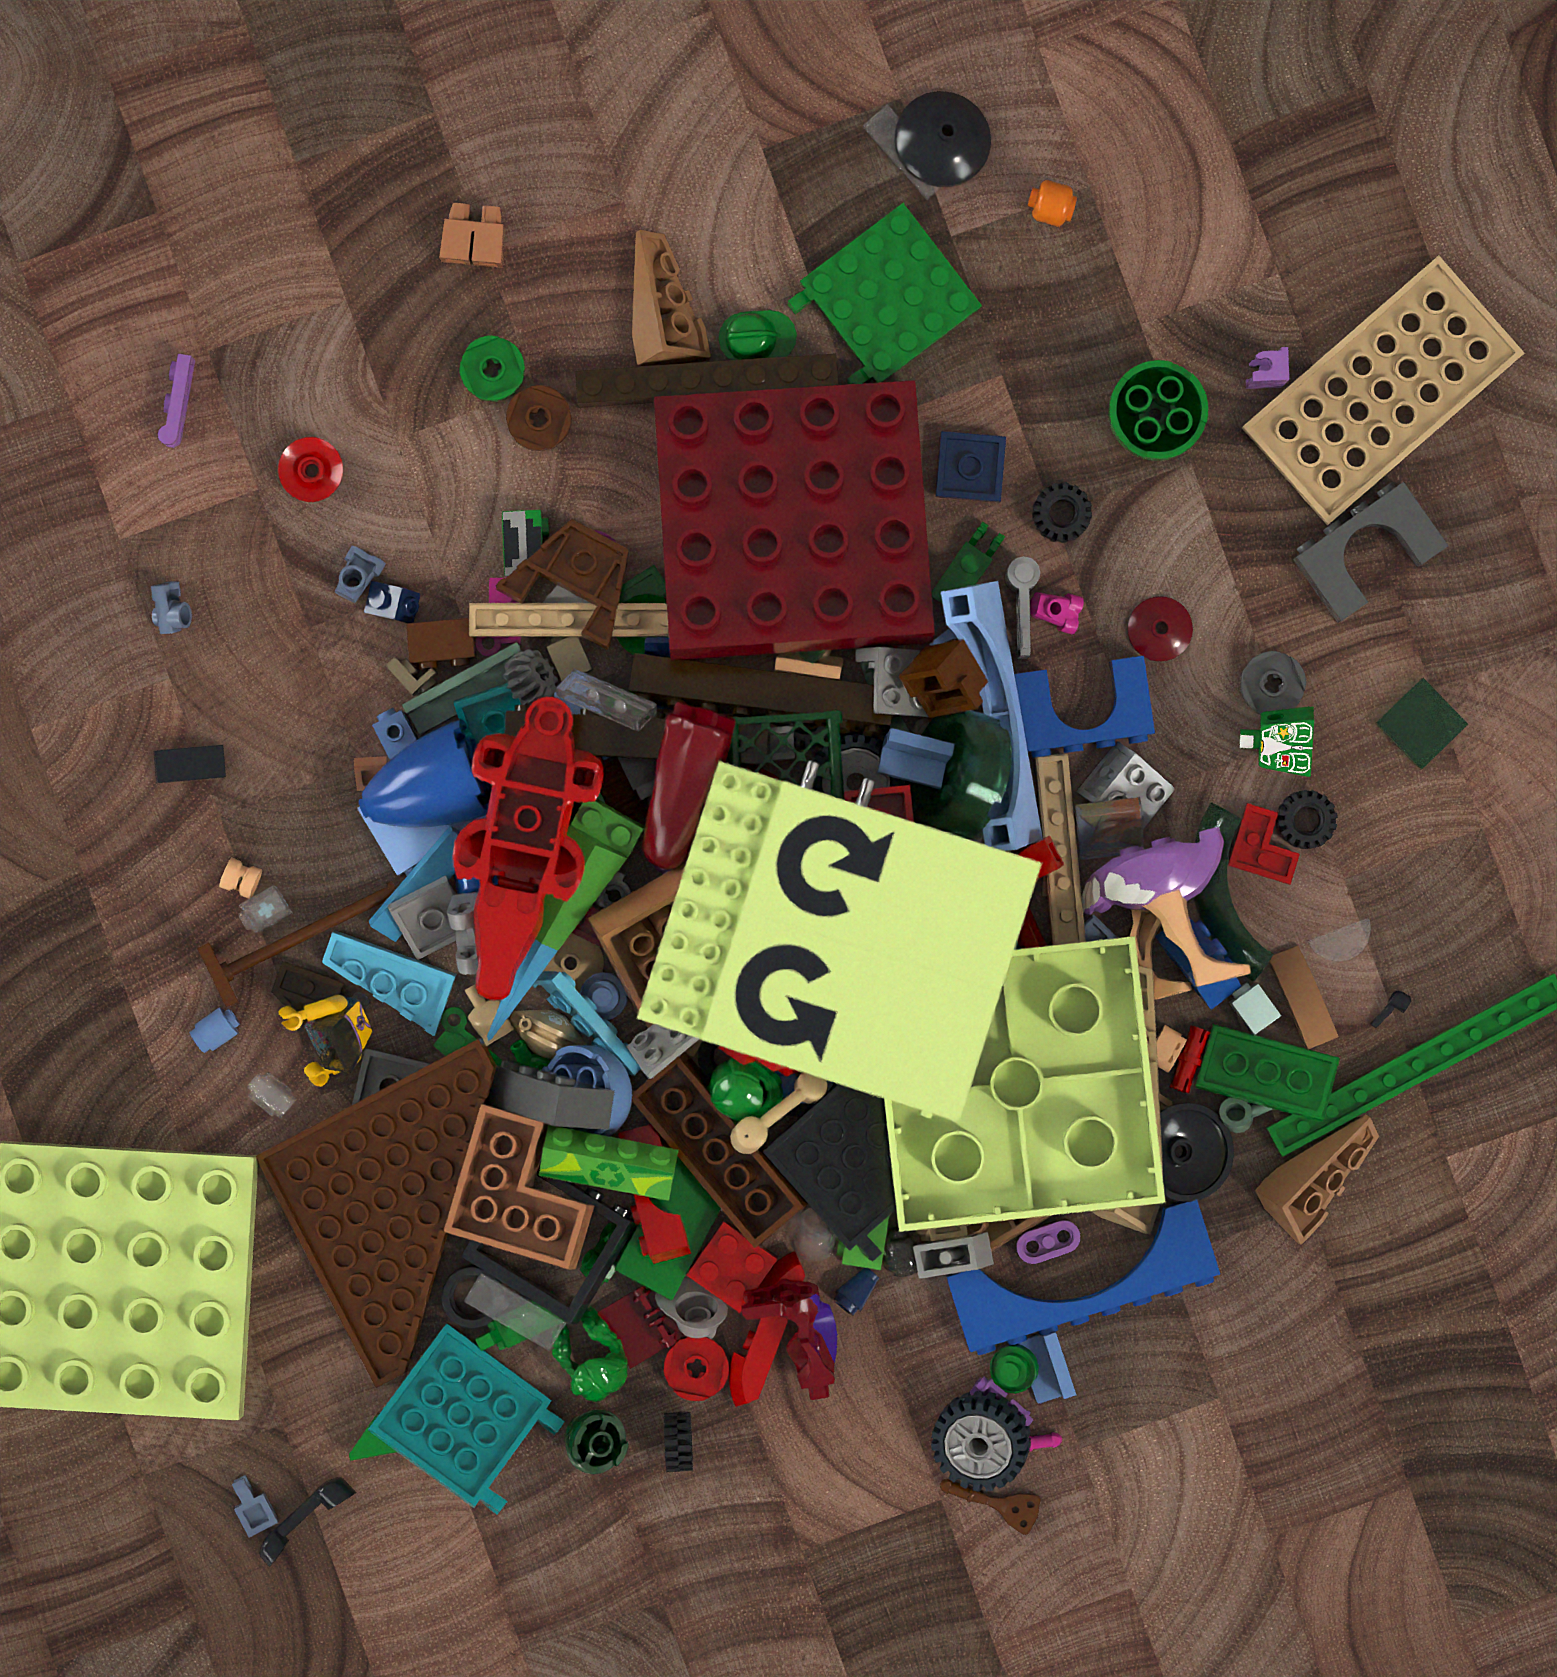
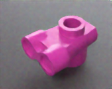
[1030,592,1084,635]

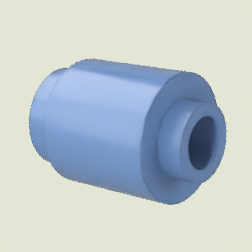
[189,1007,240,1053]

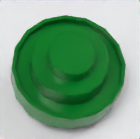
[990,1344,1039,1394]

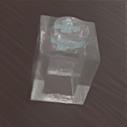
[238,885,293,933]

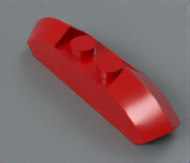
[729,1251,805,1407]

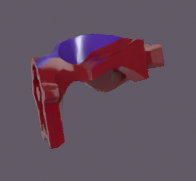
[741,1278,837,1400]

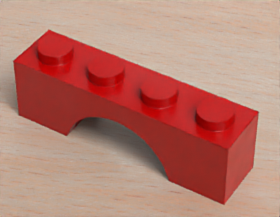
[618,1124,691,1264]

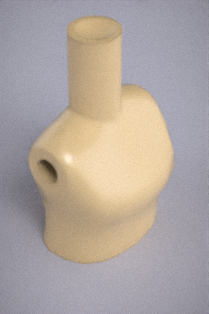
[465,984,515,1046]

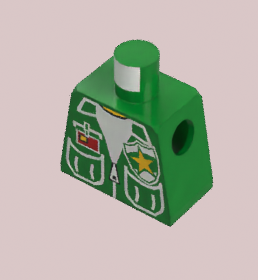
[1239,706,1314,777]

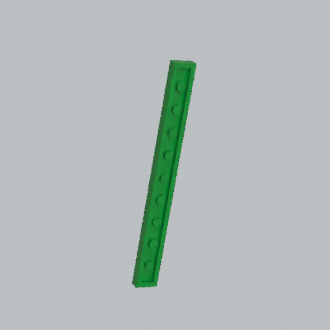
[1266,973,1557,1157]

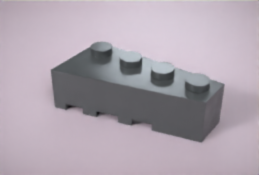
[486,1060,615,1130]

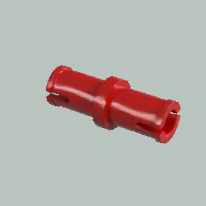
[1169,1025,1210,1094]

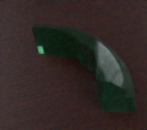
[1194,803,1274,982]

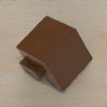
[898,639,988,718]

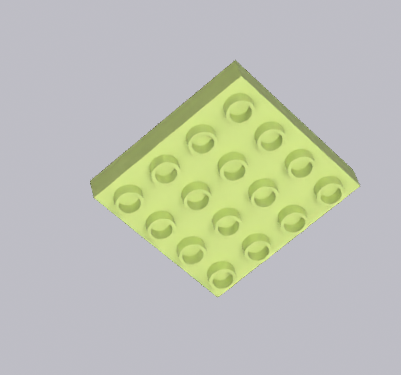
[884,936,1165,1232]
[0,1141,258,1420]

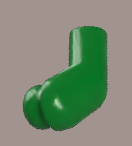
[510,1040,550,1071]

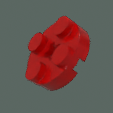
[664,1336,729,1401]

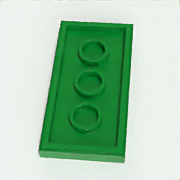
[1196,1024,1340,1122]
[614,1156,721,1301]

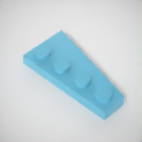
[532,971,641,1075]

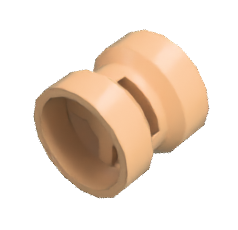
[219,857,262,899]

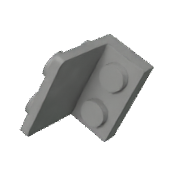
[855,647,928,717]
[1076,741,1175,832]
[626,1024,699,1079]

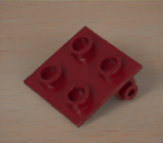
[597,1286,685,1369]

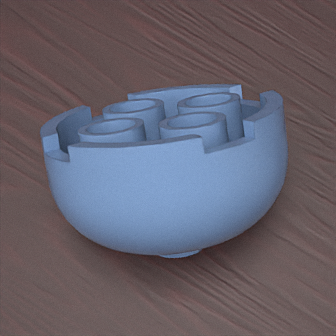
[542,1045,632,1137]

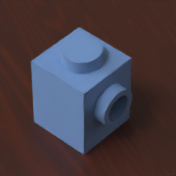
[372,708,418,760]

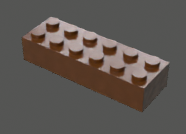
[632,1051,808,1249]

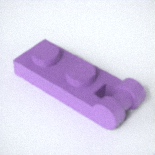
[158,354,195,448]

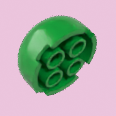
[1108,360,1208,461]

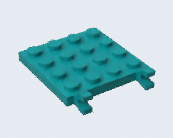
[368,1323,565,1515]

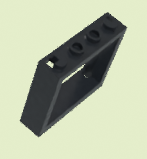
[461,1158,636,1325]

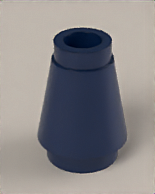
[833,1268,880,1316]

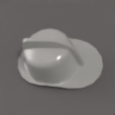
[655,1278,728,1339]

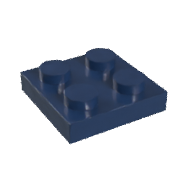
[935,431,1006,503]

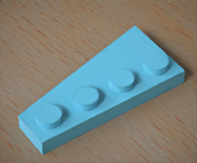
[322,930,457,1036]

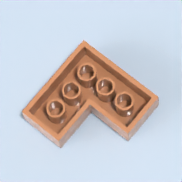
[588,861,687,1029]
[444,1104,594,1269]

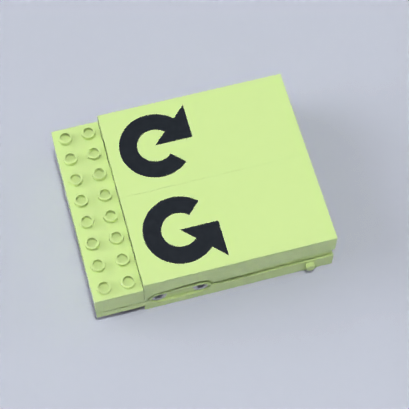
[637,761,1041,1122]

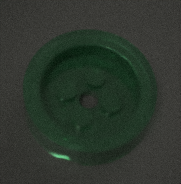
[904,710,1012,840]

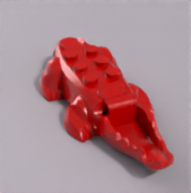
[453,697,603,1000]

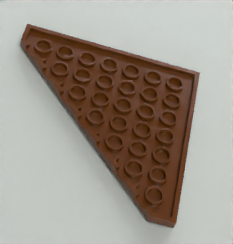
[256,1037,497,1388]

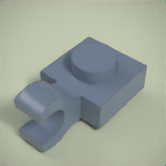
[232,1475,279,1538]

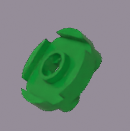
[459,335,525,402]

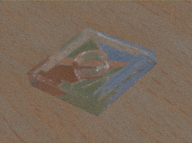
[1075,797,1144,860]

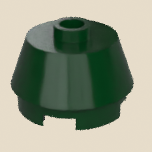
[564,1409,628,1474]

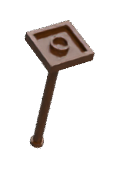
[197,880,396,1009]

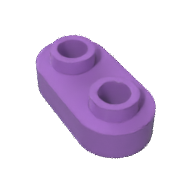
[1016,1220,1080,1264]

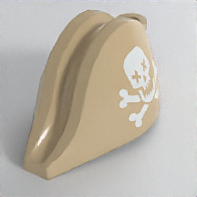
[509,1010,587,1059]

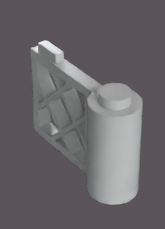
[1004,556,1040,659]

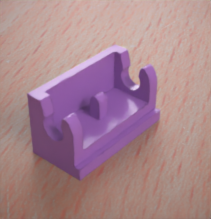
[1246,347,1289,389]

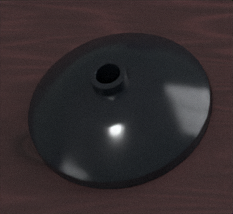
[894,91,991,187]
[1160,1103,1234,1202]

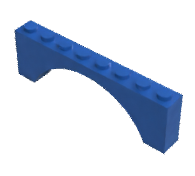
[946,1199,1220,1355]

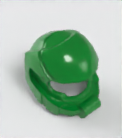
[707,1058,783,1121]

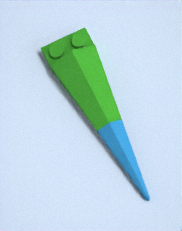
[487,799,645,1041]

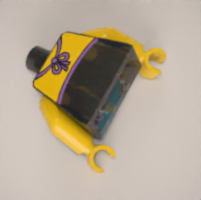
[278,992,372,1087]

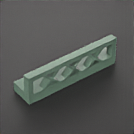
[402,642,522,735]

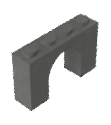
[1293,482,1449,623]

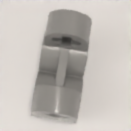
[447,892,479,975]

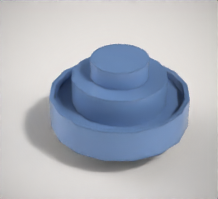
[580,972,628,1020]

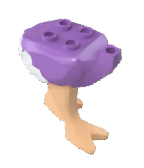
[1082,827,1251,1000]

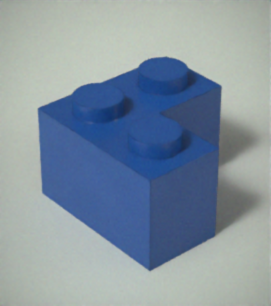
[1155,917,1242,1010]

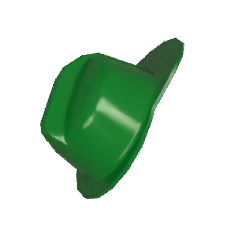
[718,310,797,360]

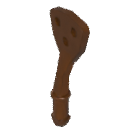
[940,1479,1041,1535]

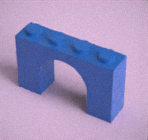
[1014,656,1155,758]

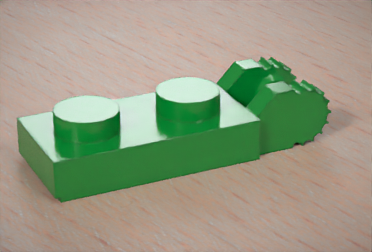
[932,522,1005,605]

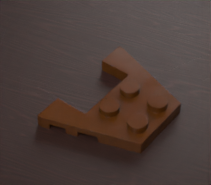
[496,519,629,650]

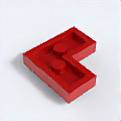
[1227,803,1300,885]

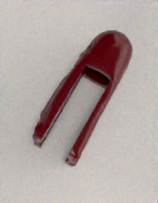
[642,701,736,870]

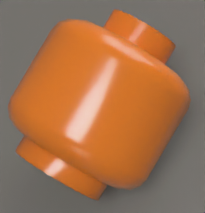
[1027,180,1077,227]

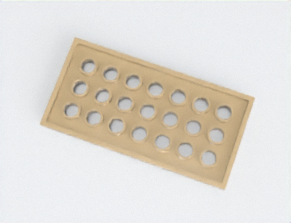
[1242,255,1524,525]

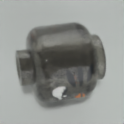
[882,1226,922,1277]

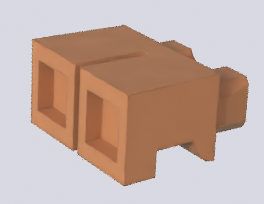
[439,203,505,268]

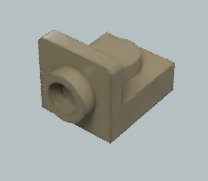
[385,657,438,696]

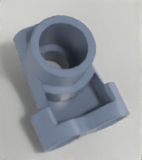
[335,546,386,603]
[151,581,192,634]

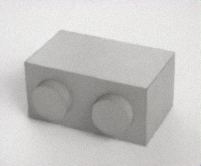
[913,1232,994,1279]

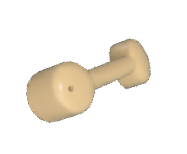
[730,1072,828,1154]

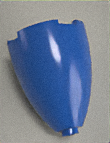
[358,719,491,828]

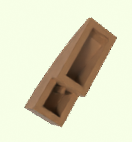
[1268,945,1339,1049]

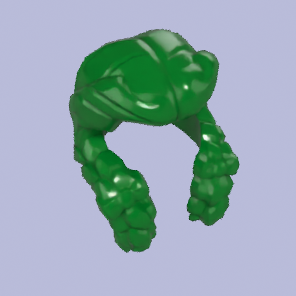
[551,1306,628,1402]

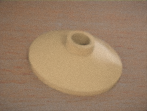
[543,933,604,993]

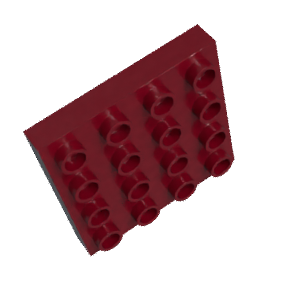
[654,380,935,660]

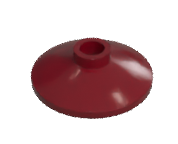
[1128,596,1193,661]

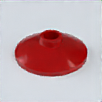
[278,437,343,502]

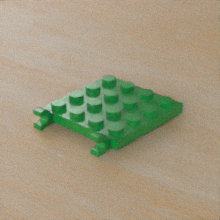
[787,203,982,384]

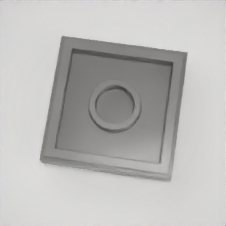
[387,875,456,960]

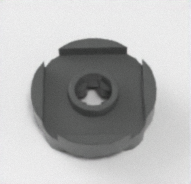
[1240,651,1306,715]

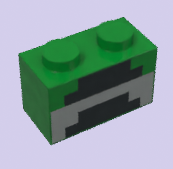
[502,510,550,578]

